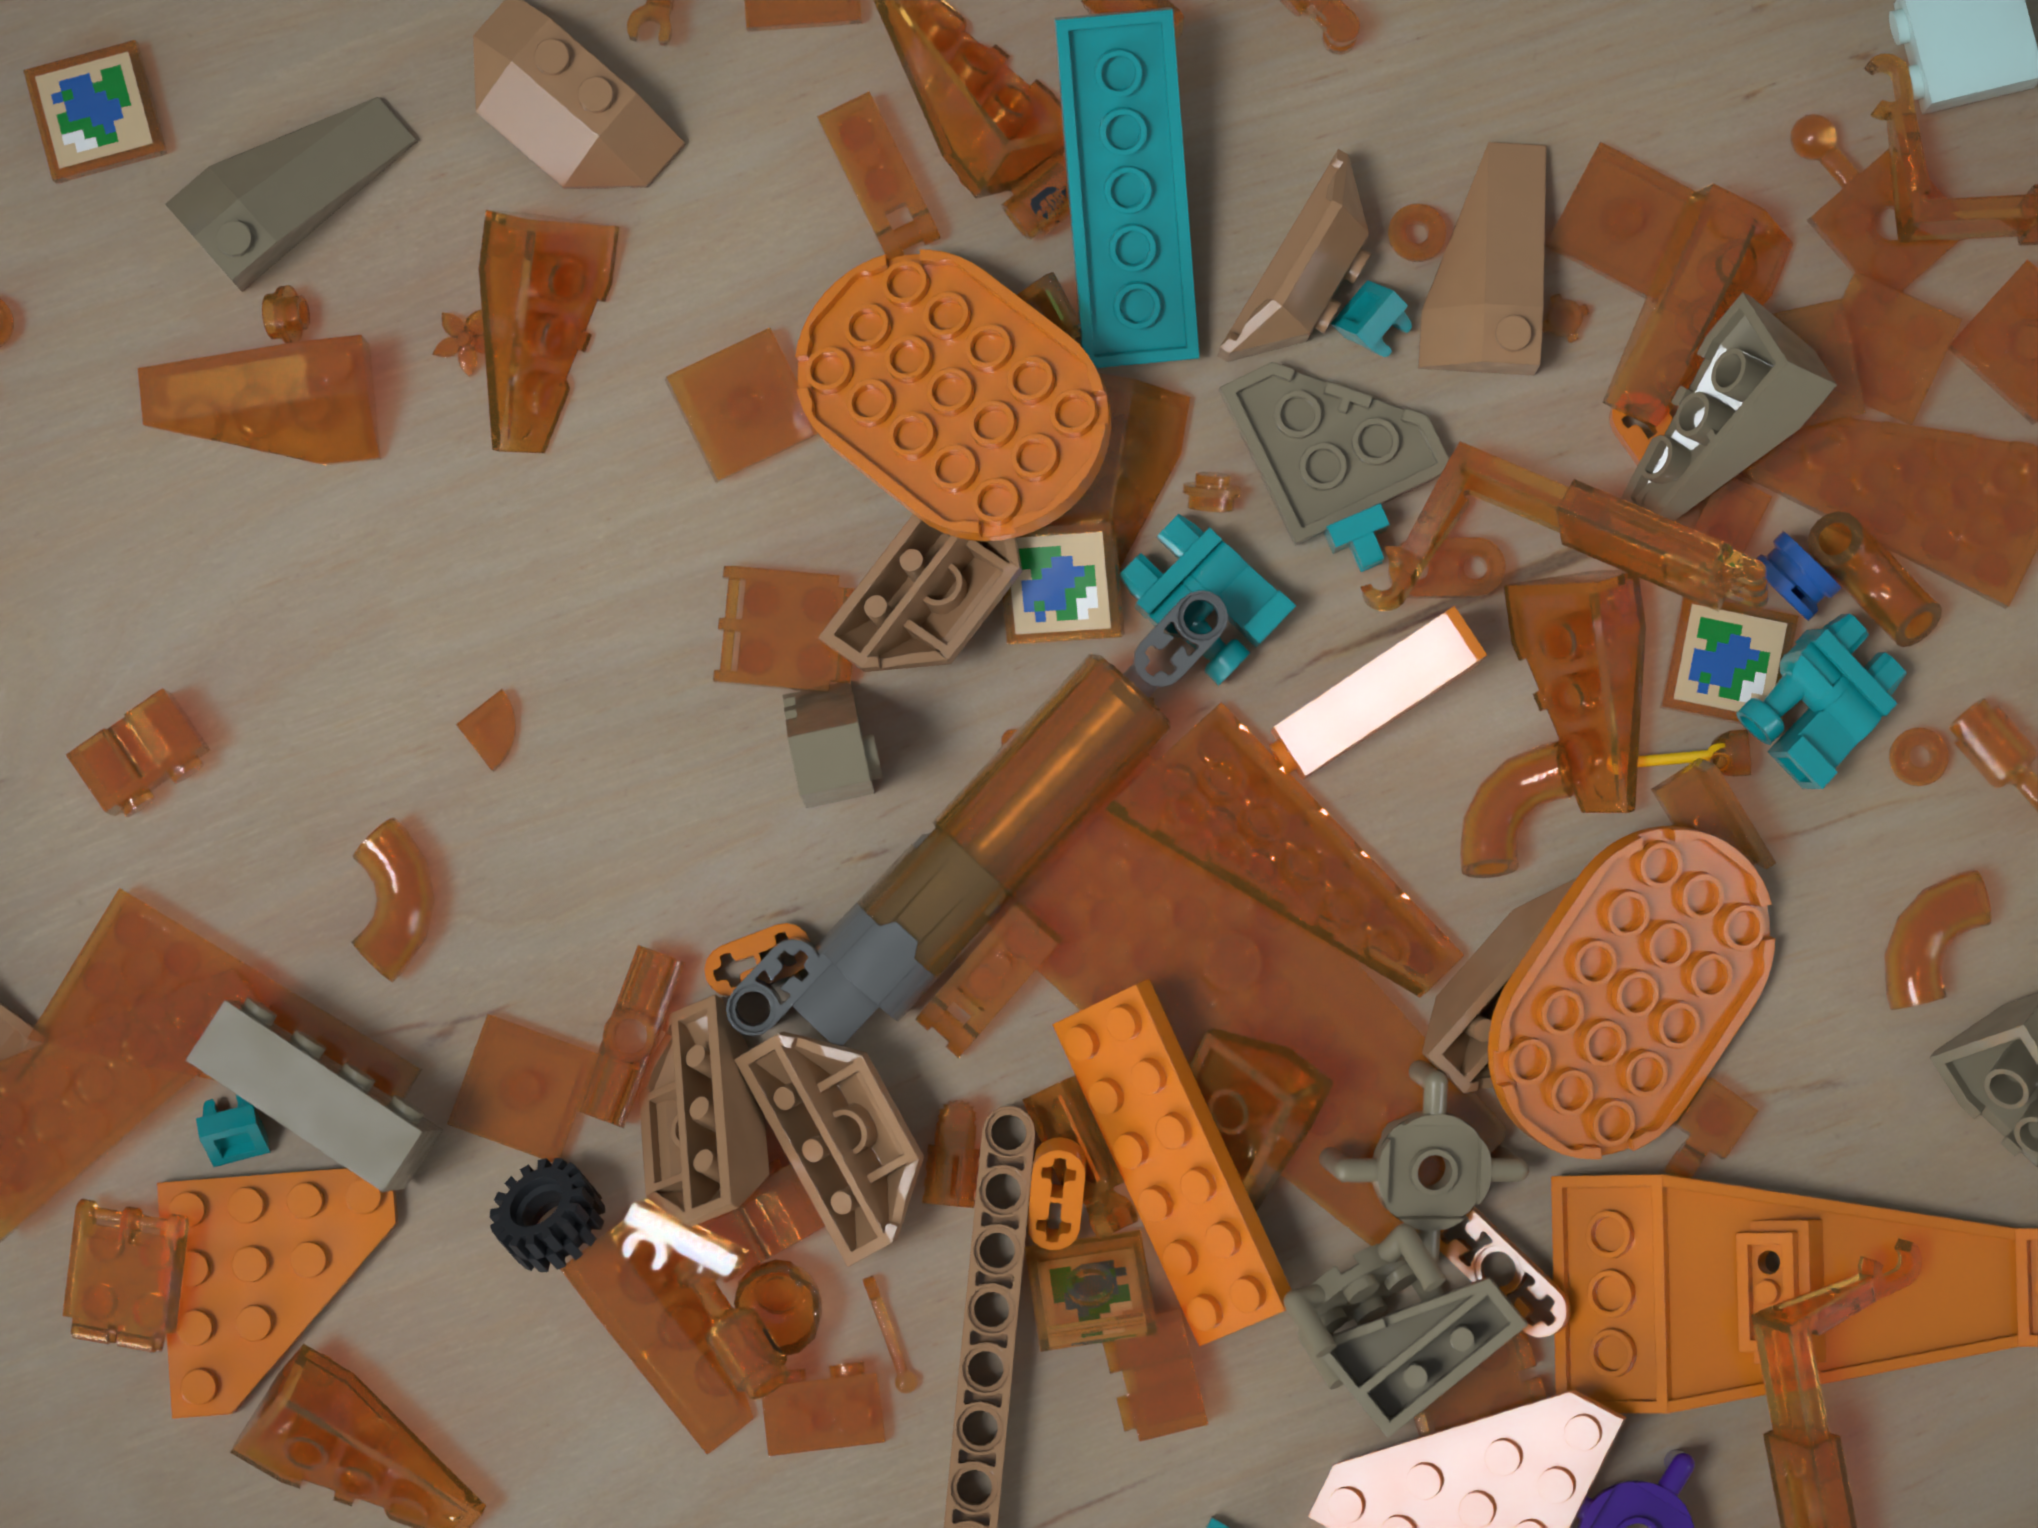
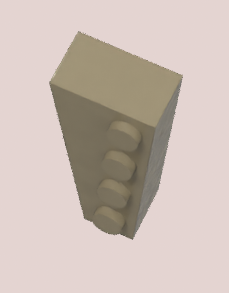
[186,997,443,1192]

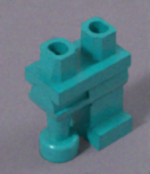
[1119,514,1296,686]
[1736,614,1907,789]

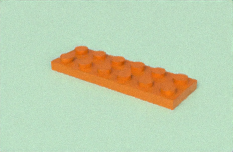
[1052,979,1292,1347]

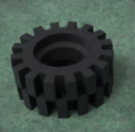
[489,1158,606,1273]

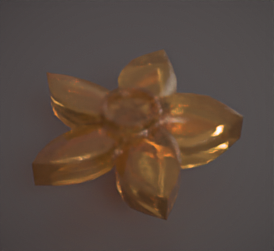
[432,308,503,377]

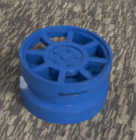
[1750,531,1842,621]

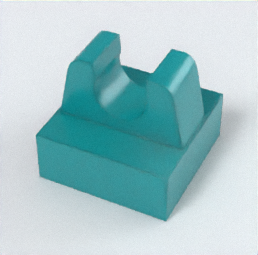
[1331,280,1412,357]
[1324,503,1390,572]
[196,1094,271,1167]

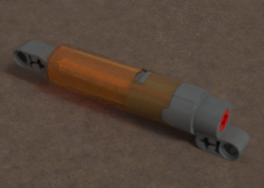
[726,590,1228,1046]

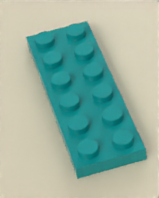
[1054,7,1200,368]

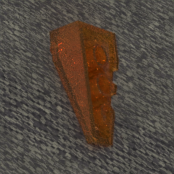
[478,210,620,454]

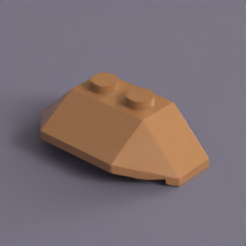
[473,0,685,189]
[1218,149,1371,362]
[818,514,1022,672]
[1422,878,1576,1093]
[639,995,769,1227]
[734,1031,924,1267]

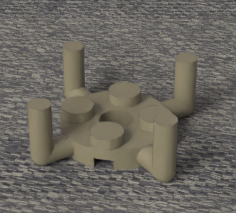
[1319,1060,1529,1264]
[1284,1224,1446,1390]

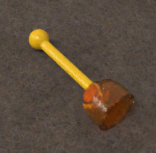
[1609,729,1751,777]

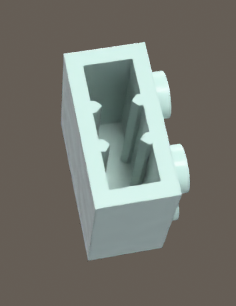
[1889,0,2038,115]

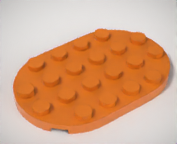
[795,249,1111,541]
[1488,826,1776,1160]

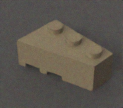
[782,680,883,808]
[1322,1276,1528,1438]

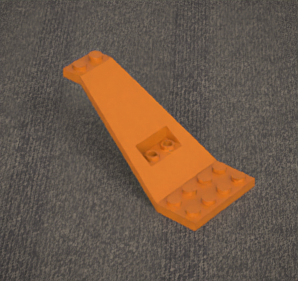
[1551,1174,2038,1413]

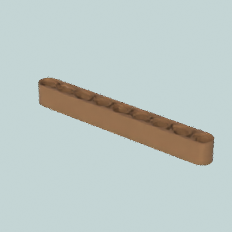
[944,1106,1035,1528]

